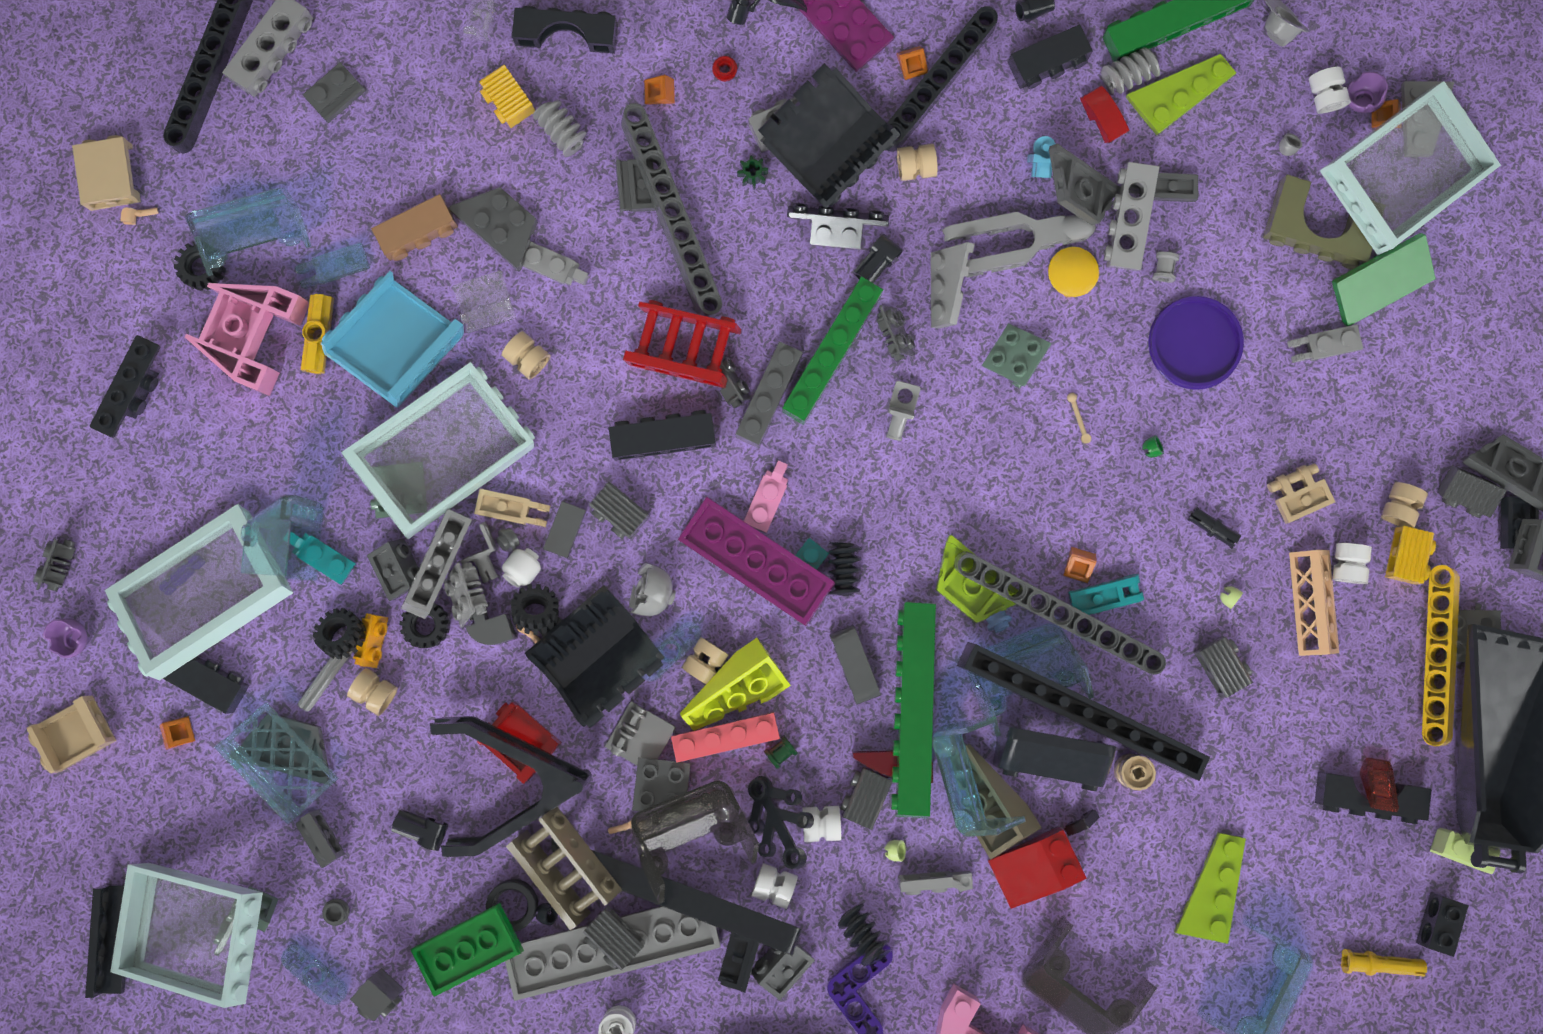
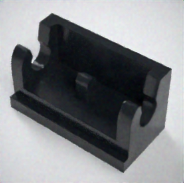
[718,933,759,993]

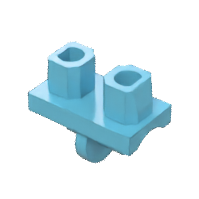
[1027,136,1055,178]

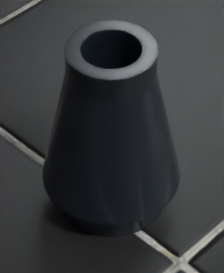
[1015,0,1055,23]

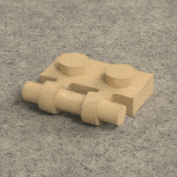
[1267,463,1335,524]

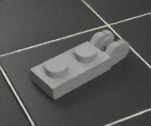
[1287,325,1363,363]

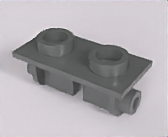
[707,356,752,409]

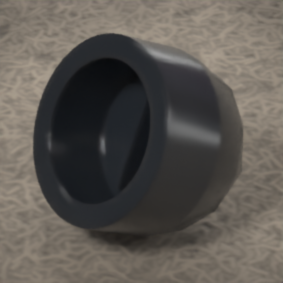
[535,903,558,926]

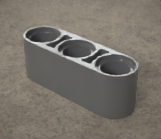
[829,625,881,705]

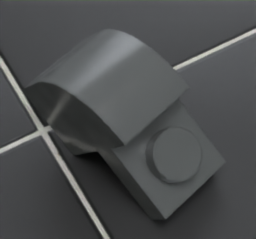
[465,611,517,645]

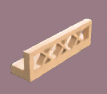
[1289,550,1339,656]

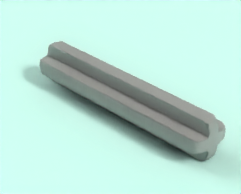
[298,651,352,712]

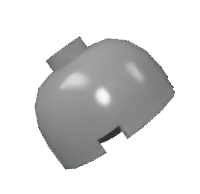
[629,563,676,617]

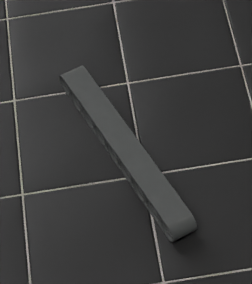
[621,103,722,318]
[954,551,1166,675]

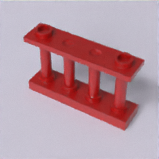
[623,300,741,388]

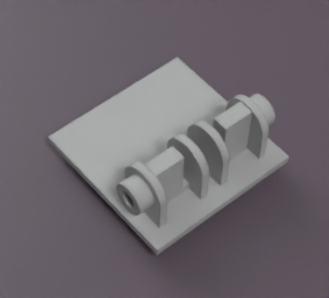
[444,563,488,628]
[605,701,676,765]

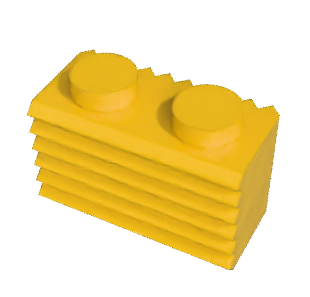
[479,64,535,128]
[1385,526,1436,585]

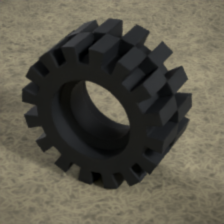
[174,241,226,291]
[511,584,559,635]
[399,603,450,648]
[313,608,366,659]

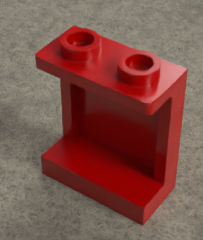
[477,701,562,784]

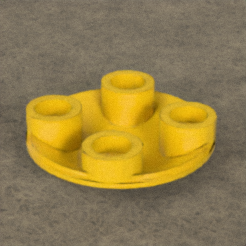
[1048,247,1099,297]

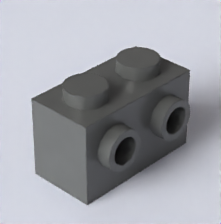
[350,968,404,1022]

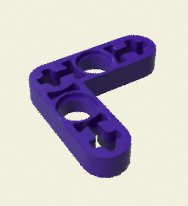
[827,944,893,1034]

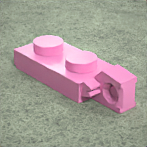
[744,460,788,533]

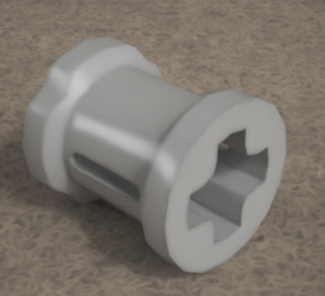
[1152,251,1179,283]

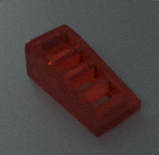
[1360,757,1399,812]

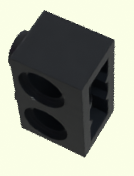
[1416,892,1469,957]

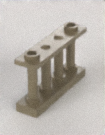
[506,806,622,931]

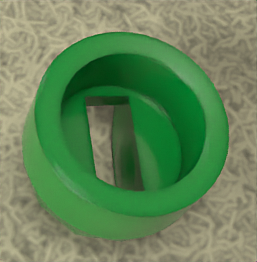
[1142,435,1164,458]

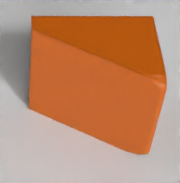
[896,46,928,80]
[644,74,675,104]
[1371,99,1401,129]
[1063,547,1097,583]
[159,716,195,750]

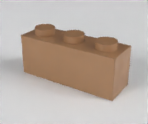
[371,194,458,261]

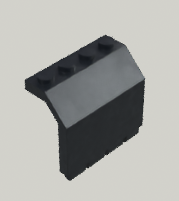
[758,63,900,208]
[525,585,665,728]

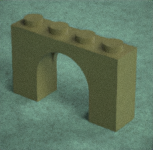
[1262,174,1385,269]

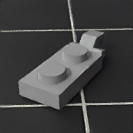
[522,242,589,286]
[898,871,973,895]

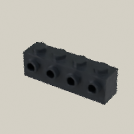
[608,410,716,461]

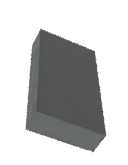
[543,501,586,559]

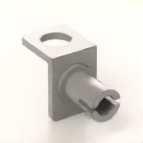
[886,381,921,441]
[461,521,498,583]

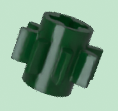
[737,155,768,190]

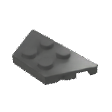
[1049,143,1121,225]
[449,187,538,272]
[1462,434,1543,512]
[230,713,331,785]

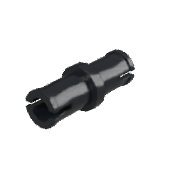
[1187,507,1241,549]

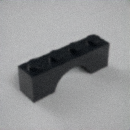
[512,6,618,54]
[1314,772,1432,824]

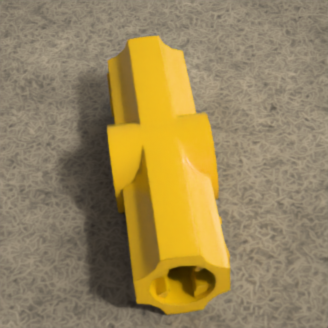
[301,294,334,374]

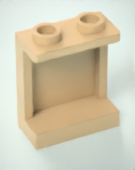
[72,135,141,211]
[26,695,116,774]

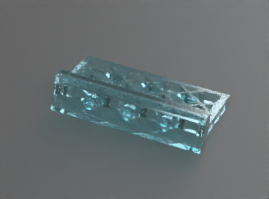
[214,702,339,825]

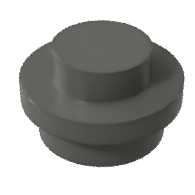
[496,528,520,553]
[322,898,350,926]

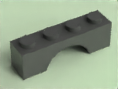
[735,341,803,449]

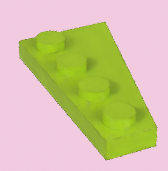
[1125,54,1236,135]
[1174,833,1246,944]

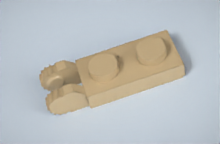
[474,489,551,527]

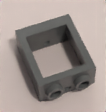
[1508,519,1543,583]

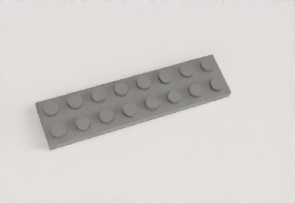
[505,906,721,1001]

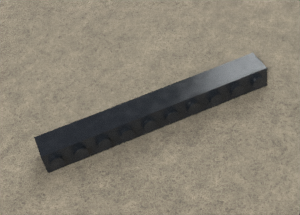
[957,642,1210,781]

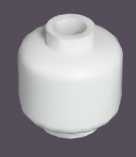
[502,548,541,588]

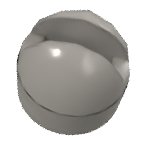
[1279,133,1302,156]

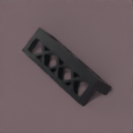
[85,884,126,998]

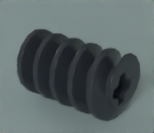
[828,542,862,596]
[838,903,892,966]

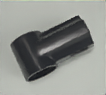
[853,234,903,283]
[391,809,449,851]

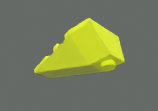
[680,638,791,731]

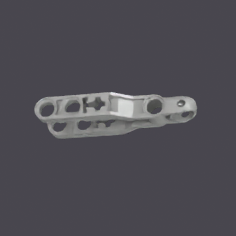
[942,212,1096,278]

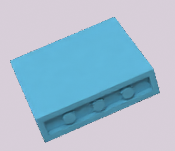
[321,271,464,408]

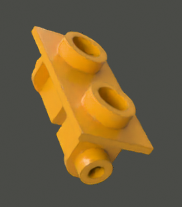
[353,613,389,668]

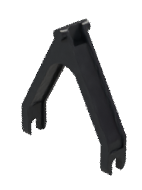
[430,716,592,857]

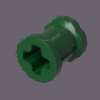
[764,735,798,770]

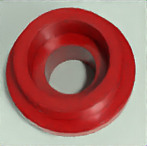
[712,56,737,82]

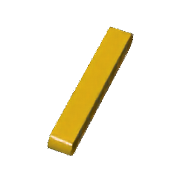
[1422,565,1460,746]

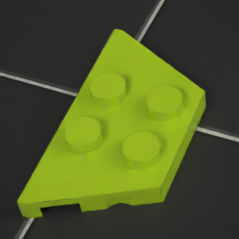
[935,535,1019,623]

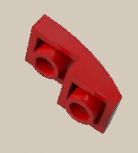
[1080,86,1130,143]

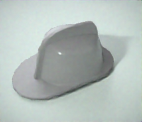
[1265,0,1309,47]

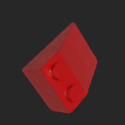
[988,826,1087,909]

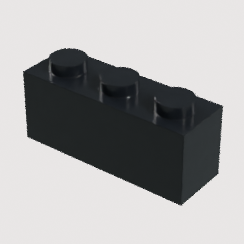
[1008,24,1093,89]
[163,656,249,714]

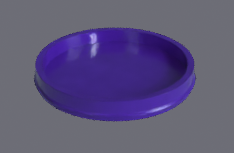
[1148,296,1244,390]

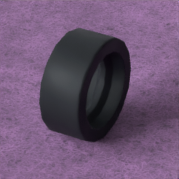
[485,879,538,932]

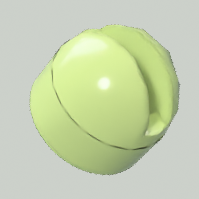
[1220,586,1243,609]
[884,840,906,862]

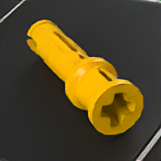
[1341,949,1427,977]

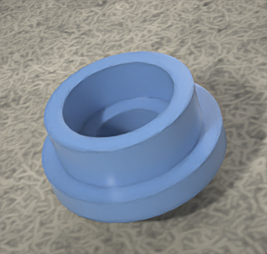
[986,611,1012,633]

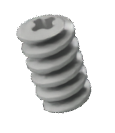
[1101,48,1160,95]
[533,100,587,157]

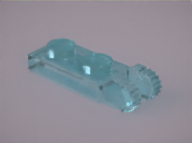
[295,243,371,289]

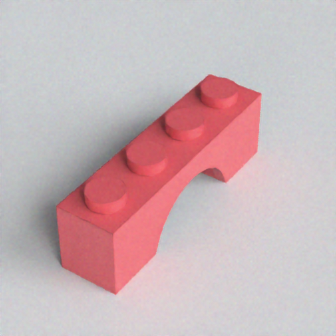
[671,712,780,763]

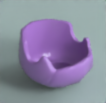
[1347,72,1389,113]
[43,619,87,658]

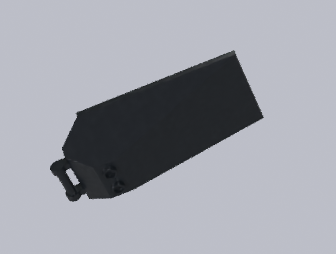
[1456,624,1543,874]

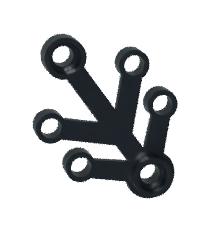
[747,776,814,869]

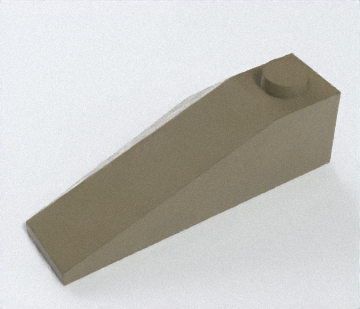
[951,744,1042,860]

